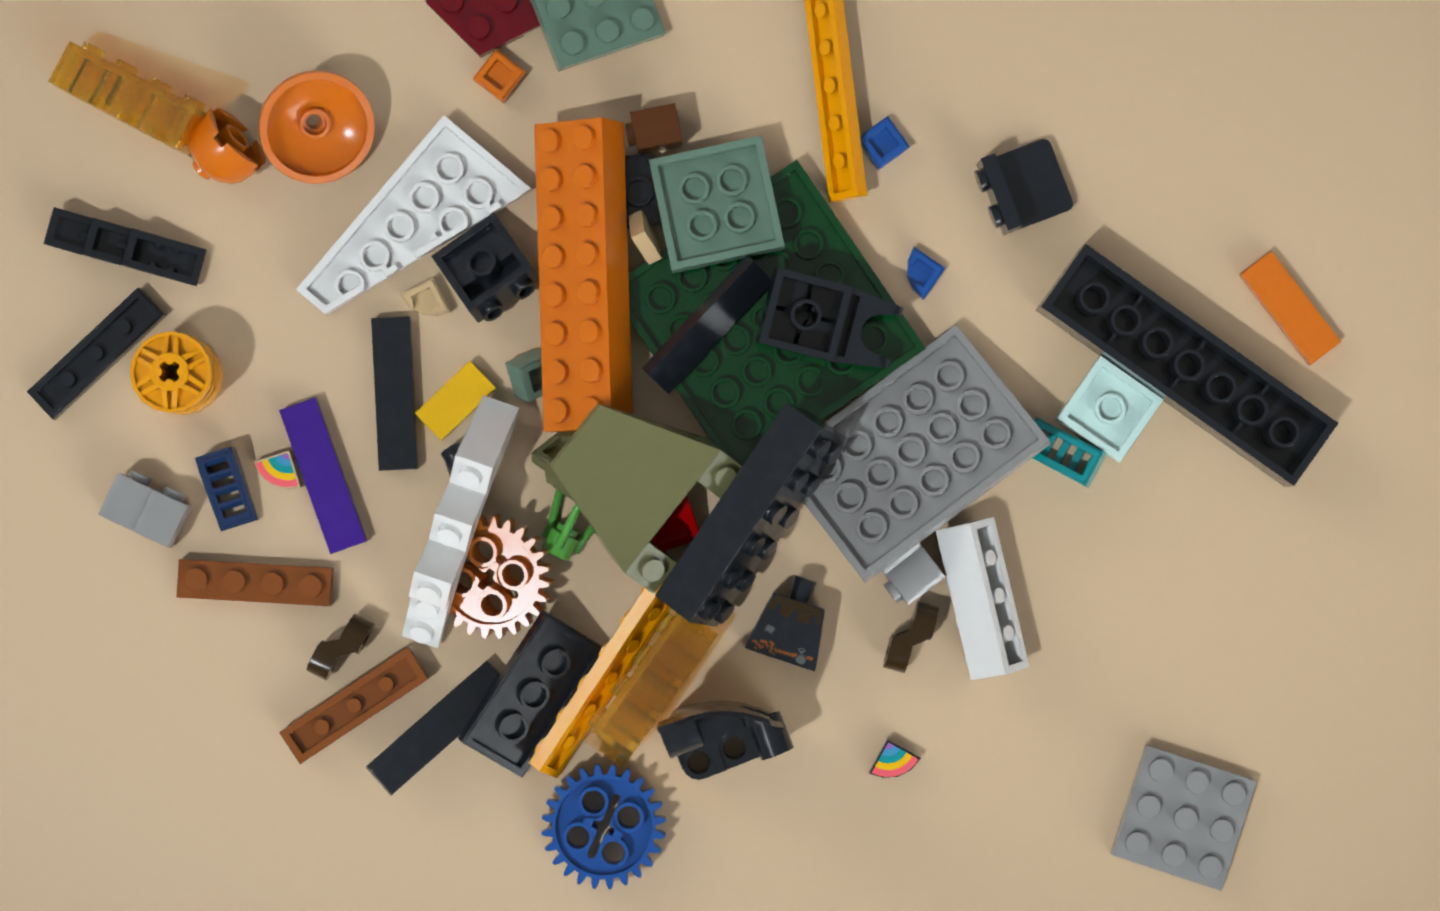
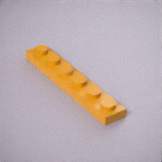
[804,0,868,202]
[529,579,670,778]

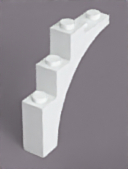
[402,395,519,648]

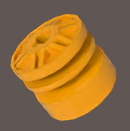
[130,331,224,415]

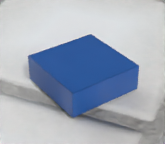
[860,116,910,171]

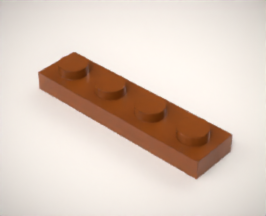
[176,559,334,606]
[279,647,430,764]

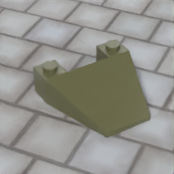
[549,403,742,594]

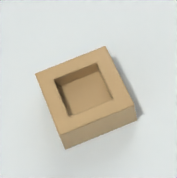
[628,210,662,265]

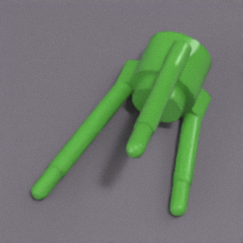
[542,489,594,561]

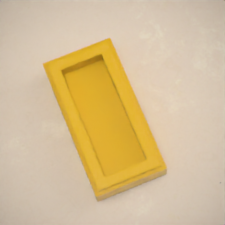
[415,361,497,441]

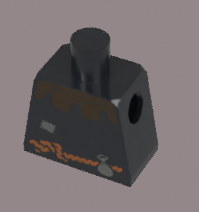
[745,575,825,672]

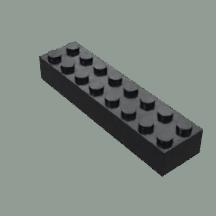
[1036,244,1338,487]

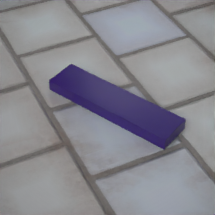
[279,398,368,554]

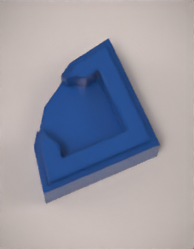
[907,247,945,300]

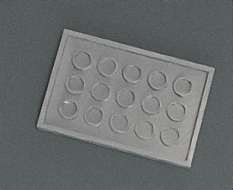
[803,325,1051,583]

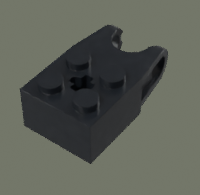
[755,267,904,368]

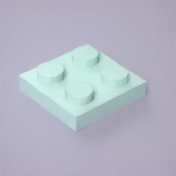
[1056,356,1164,463]

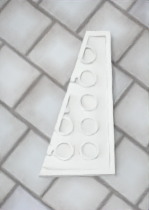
[296,115,532,315]

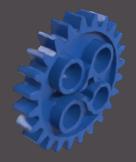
[541,763,666,889]

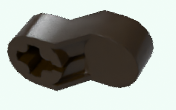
[883,601,939,673]
[306,614,375,680]

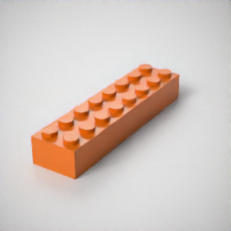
[534,117,633,432]

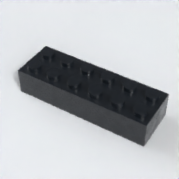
[655,402,846,627]

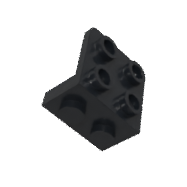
[974,139,1073,236]

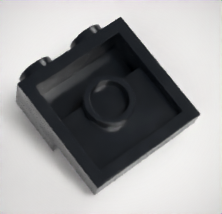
[431,212,539,323]

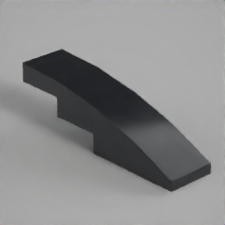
[43,207,207,286]
[366,661,500,796]

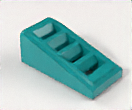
[1032,417,1106,488]

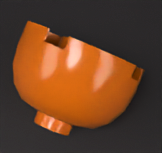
[189,108,266,184]

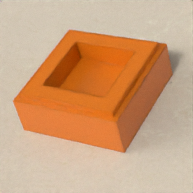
[473,49,527,104]

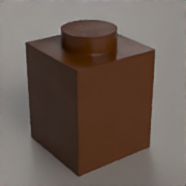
[625,103,683,155]

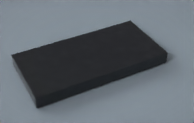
[458,610,603,778]

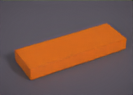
[1239,251,1341,366]

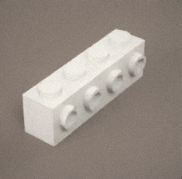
[936,517,1030,680]

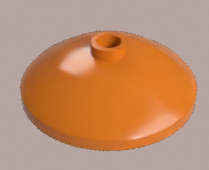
[259,70,375,184]

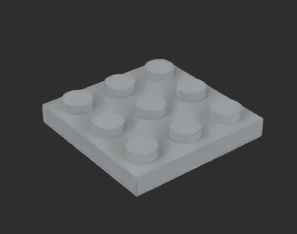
[1110,744,1257,891]

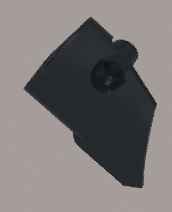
[657,701,794,780]

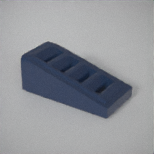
[195,447,259,531]

